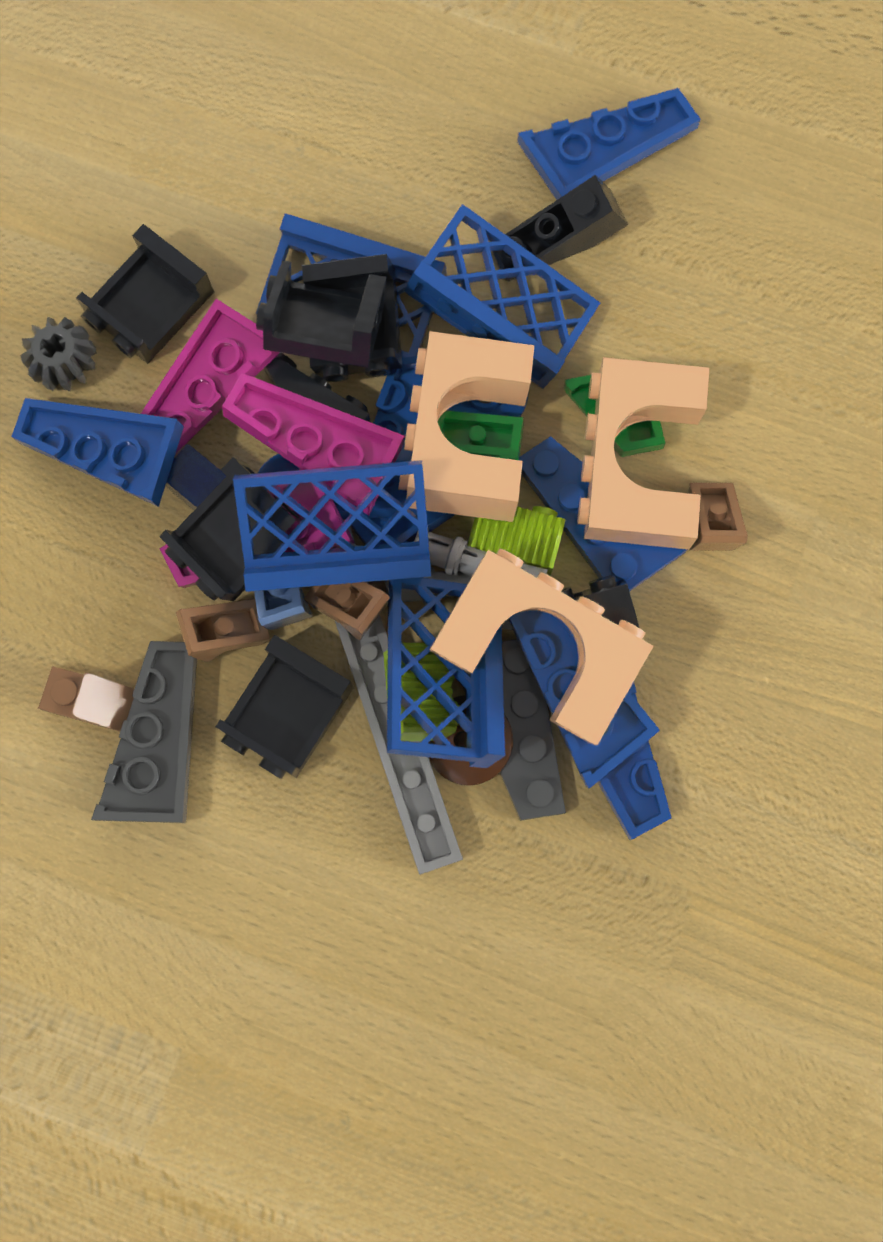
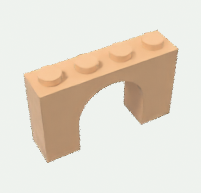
[399,331,535,522]
[577,357,709,550]
[429,549,653,746]

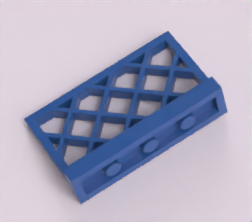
[404,204,600,389]
[256,213,447,357]
[233,460,432,592]
[387,577,505,768]

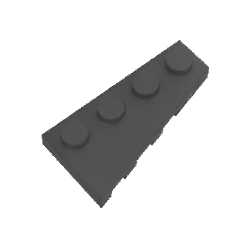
[463,639,566,821]
[91,641,197,823]

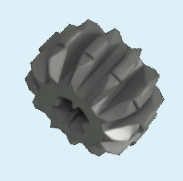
[20,317,97,391]

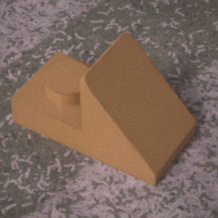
[688,483,748,551]
[303,582,390,641]
[176,599,270,662]
[38,666,134,732]

